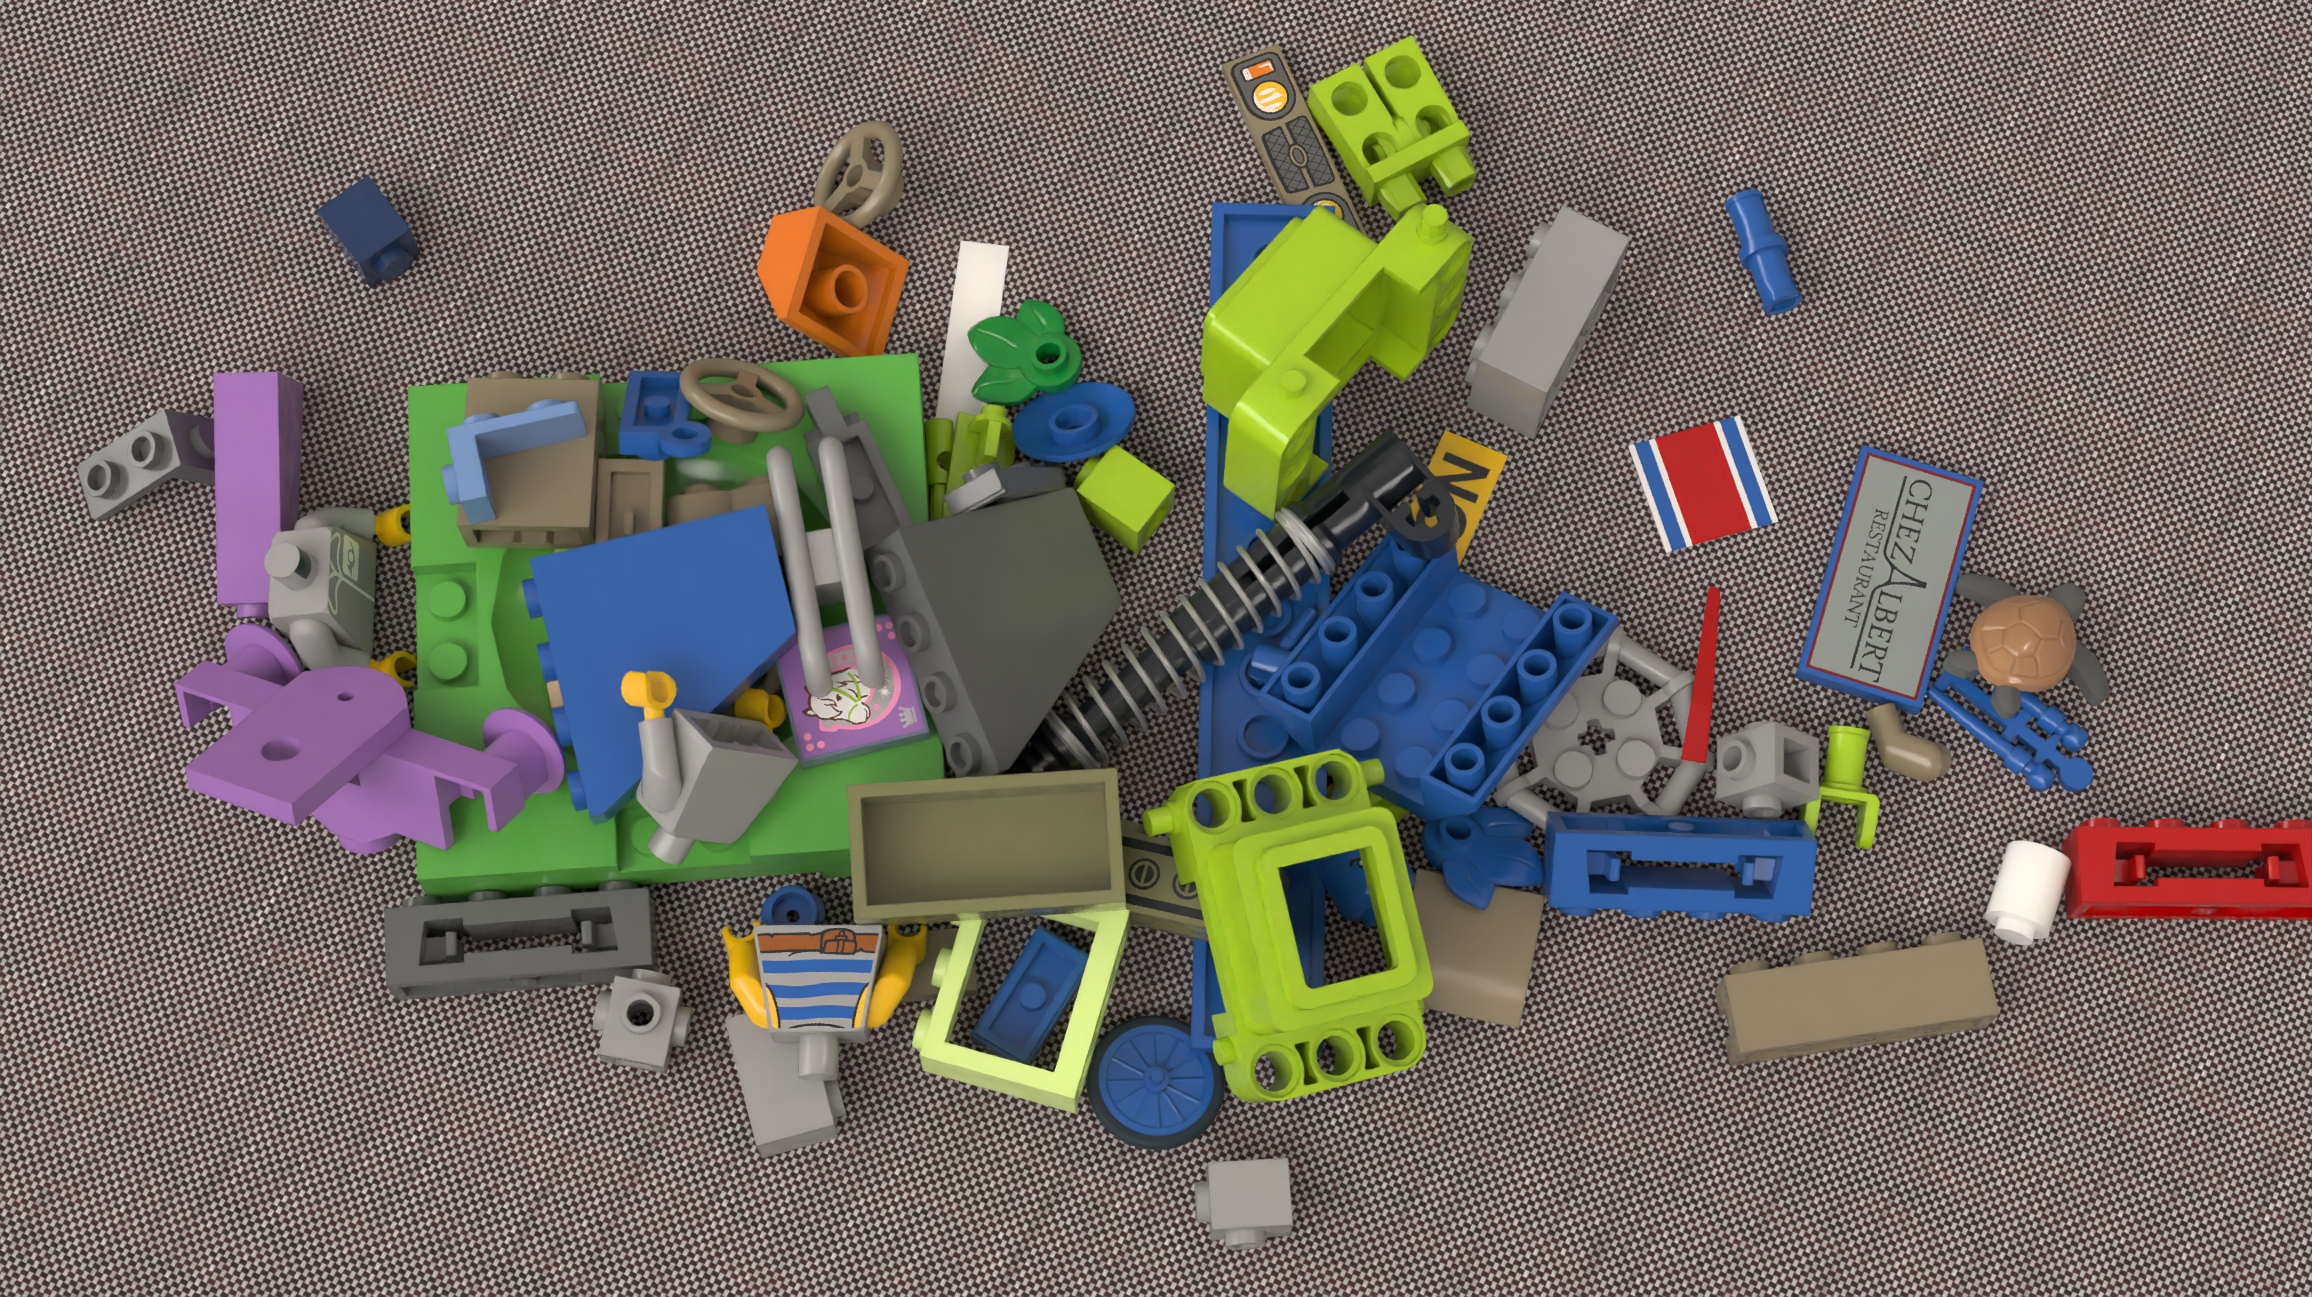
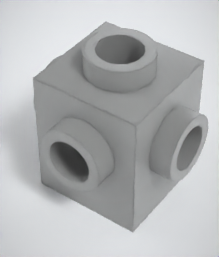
[1716,721,1819,819]
[592,969,692,1074]

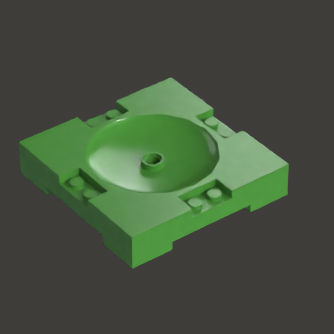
[408,353,947,904]

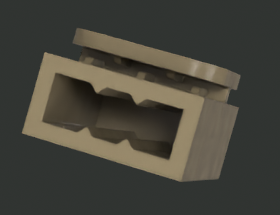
[457,371,608,549]

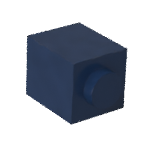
[317,175,421,289]

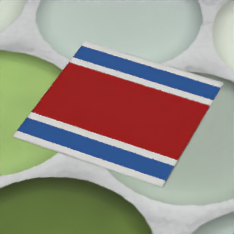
[1628,415,1779,553]

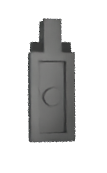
[803,385,914,562]
[944,461,1069,516]

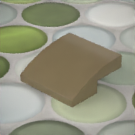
[1412,867,1545,1028]

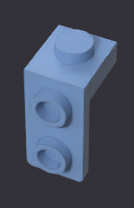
[441,399,588,525]

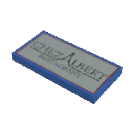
[1794,445,1984,715]

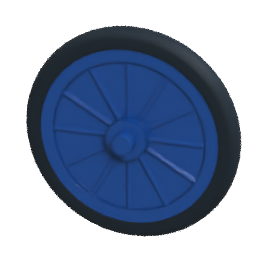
[1086,1015,1225,1150]

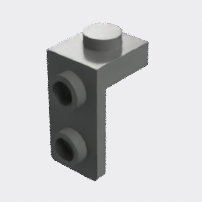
[77,408,215,521]

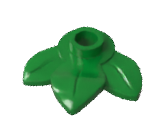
[967,299,1083,406]

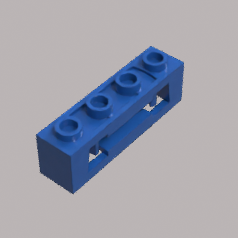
[1541,811,1818,923]

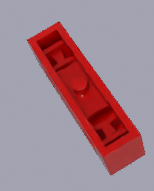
[2061,818,2312,921]

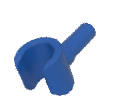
[1249,607,1319,682]

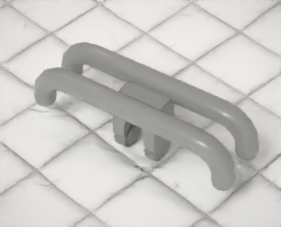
[766,436,885,698]

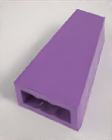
[213,372,304,618]

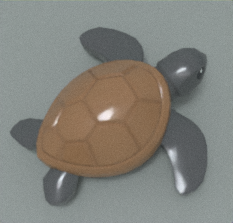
[1943,573,2110,719]

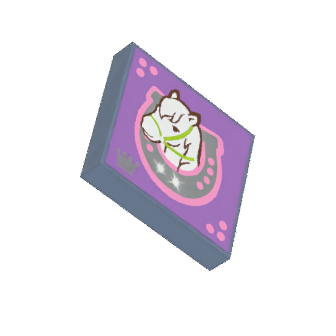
[776,613,930,769]

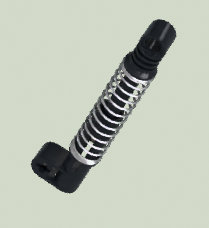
[1000,429,1460,775]

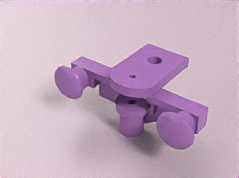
[174,623,567,854]

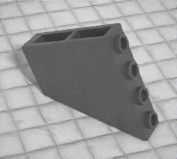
[864,487,1123,778]

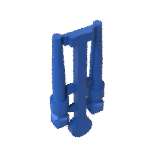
[1925,645,2093,793]

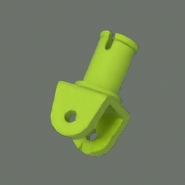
[1799,725,1880,850]

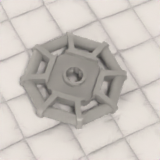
[1493,626,1716,831]

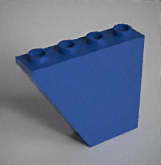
[522,504,797,826]

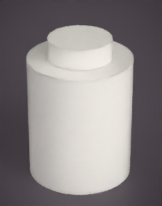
[1985,840,2072,945]

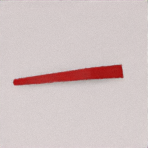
[1680,587,1720,764]

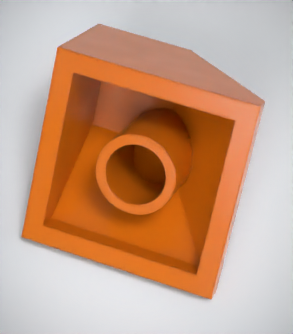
[756,206,910,358]

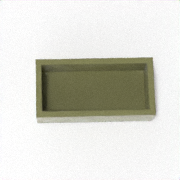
[847,768,1126,926]

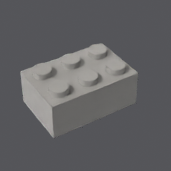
[1464,205,1630,440]

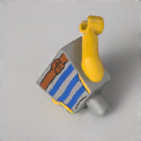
[722,920,927,1081]

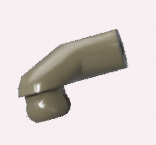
[1865,703,1952,781]

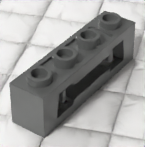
[384,880,659,1001]

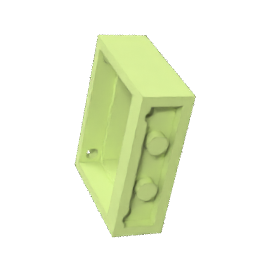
[912,909,1130,1114]

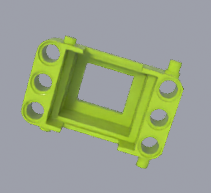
[1201,203,1474,523]
[1142,748,1434,1103]

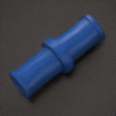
[1725,189,1802,315]

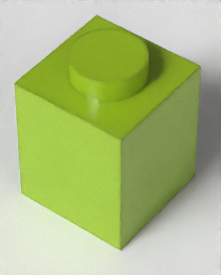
[1074,444,1175,554]

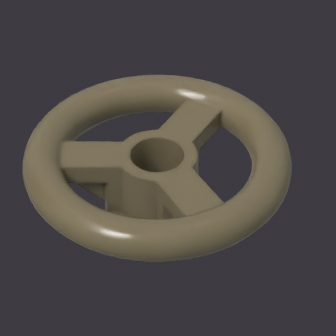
[814,120,904,230]
[679,358,805,444]

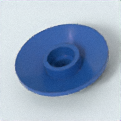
[1012,382,1136,462]

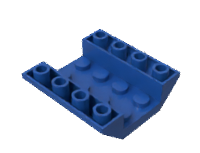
[1257,521,1619,821]

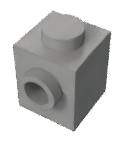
[1194,1158,1293,1250]

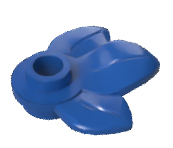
[1421,807,1545,910]

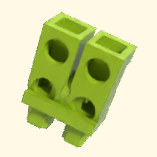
[1307,35,1477,223]

